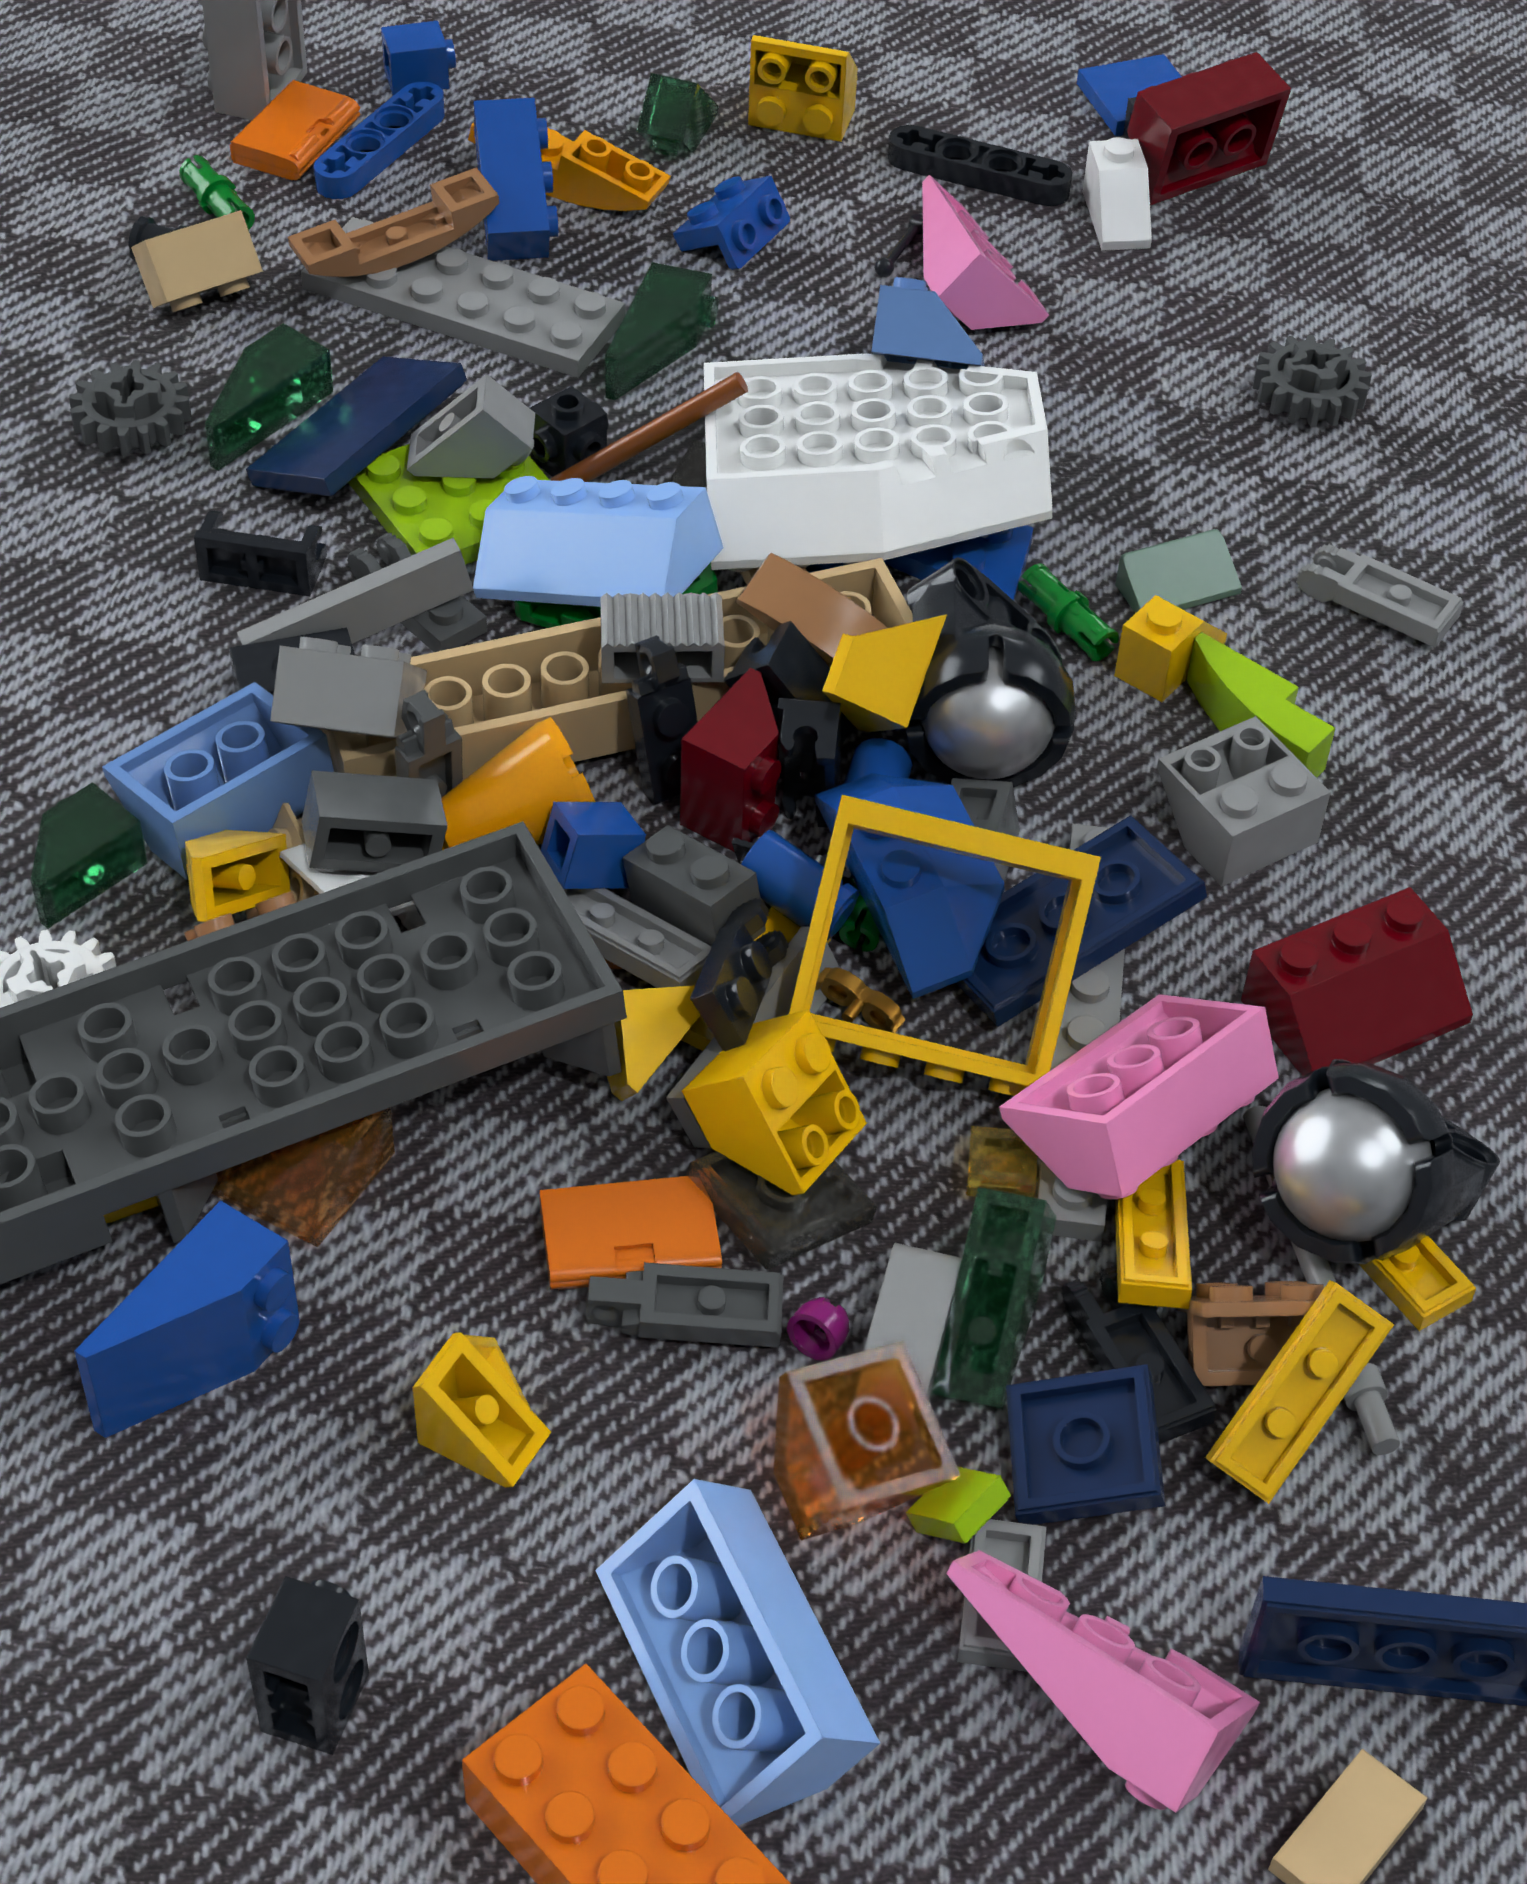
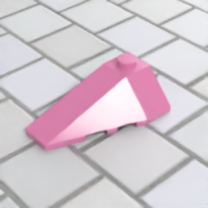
[922,175,1049,330]
[946,1550,1260,1813]

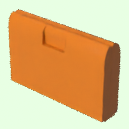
[230,80,361,180]
[539,1174,722,1290]

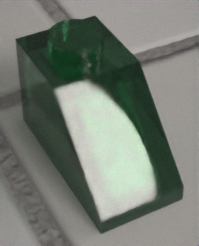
[636,73,719,156]
[31,782,148,929]

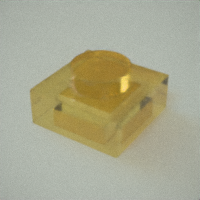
[966,1126,1037,1202]

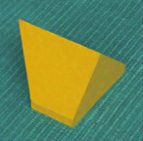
[822,614,947,732]
[607,985,700,1101]
[412,1332,551,1488]

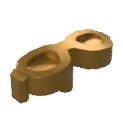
[815,967,905,1034]

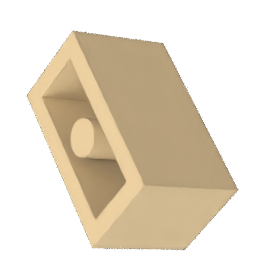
[131,210,263,312]

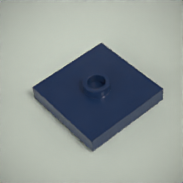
[1006,1364,1166,1525]

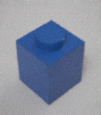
[381,20,456,95]
[541,802,646,889]

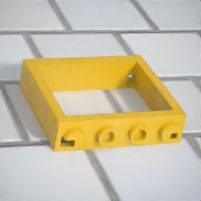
[789,795,1101,1096]

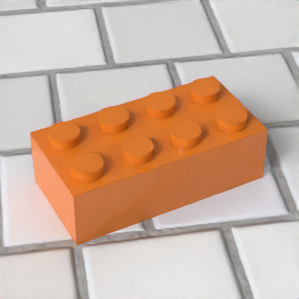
[462,1664,791,1884]

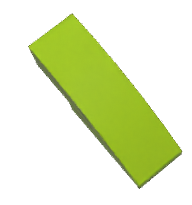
[1187,632,1335,778]

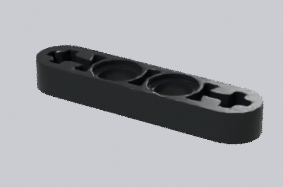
[887,125,1073,206]

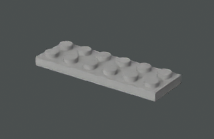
[301,217,625,378]

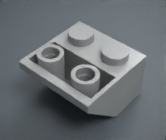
[270,637,427,739]
[1157,716,1331,887]

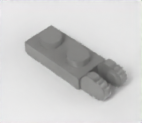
[1296,543,1464,647]

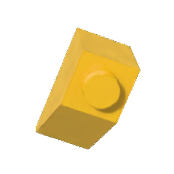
[1114,595,1227,702]
[185,830,291,922]

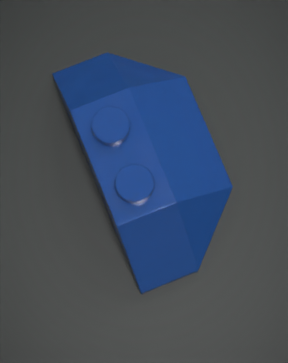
[815,773,1005,999]

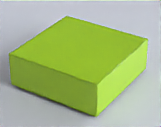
[905,1466,1011,1544]

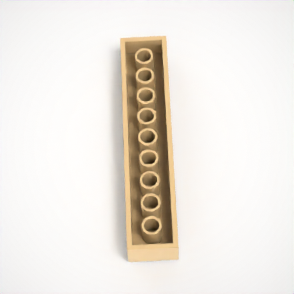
[319,558,913,780]

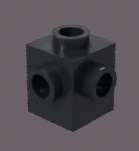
[530,386,609,477]

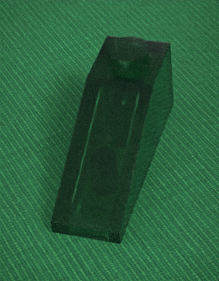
[605,262,719,400]
[205,323,333,471]
[932,1187,1057,1410]

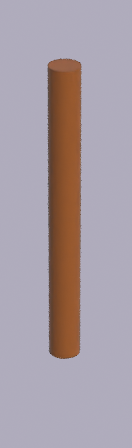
[550,372,748,482]

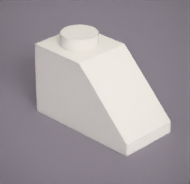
[1082,137,1152,251]

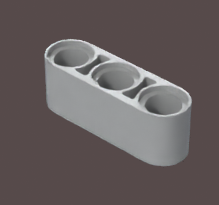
[849,1243,963,1435]

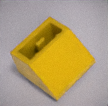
[748,35,858,142]
[682,1010,867,1196]

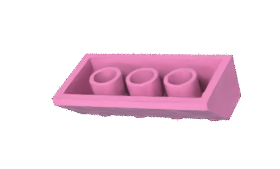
[999,994,1279,1200]

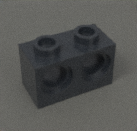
[246,1576,369,1755]

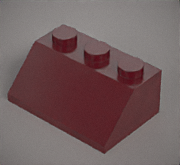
[1127,52,1291,205]
[1241,887,1473,1076]

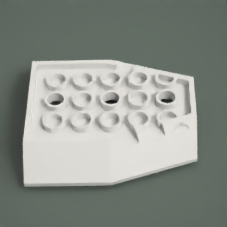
[704,353,1052,572]

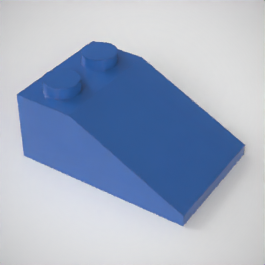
[74,1200,300,1438]

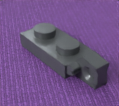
[395,690,463,798]
[586,1262,784,1348]

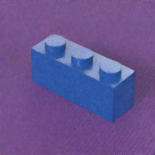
[474,98,558,261]

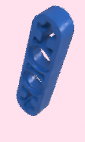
[314,82,445,199]

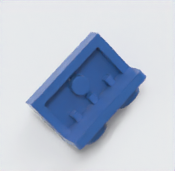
[673,176,790,270]

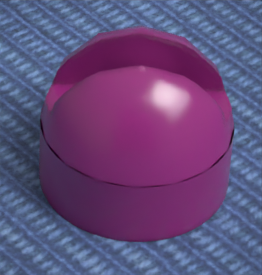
[787,1297,850,1360]

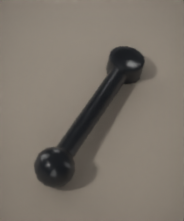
[874,214,923,277]

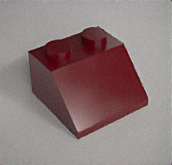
[680,667,781,852]

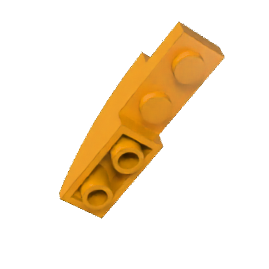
[468,122,671,211]

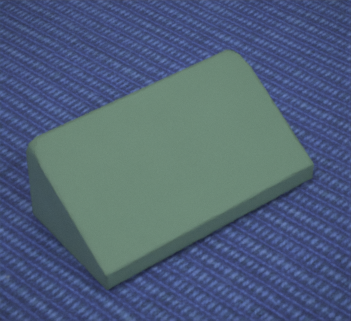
[1115,529,1242,613]

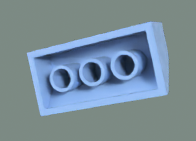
[473,476,724,607]
[595,1479,880,1826]

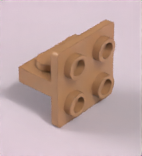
[1177,1281,1324,1386]

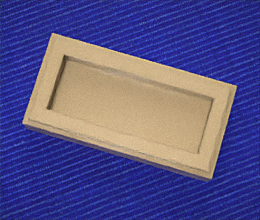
[1268,1749,1427,1884]

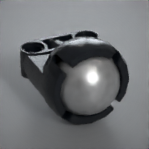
[903,557,1076,788]
[1251,1059,1500,1264]

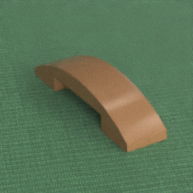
[288,167,499,277]
[735,553,888,665]

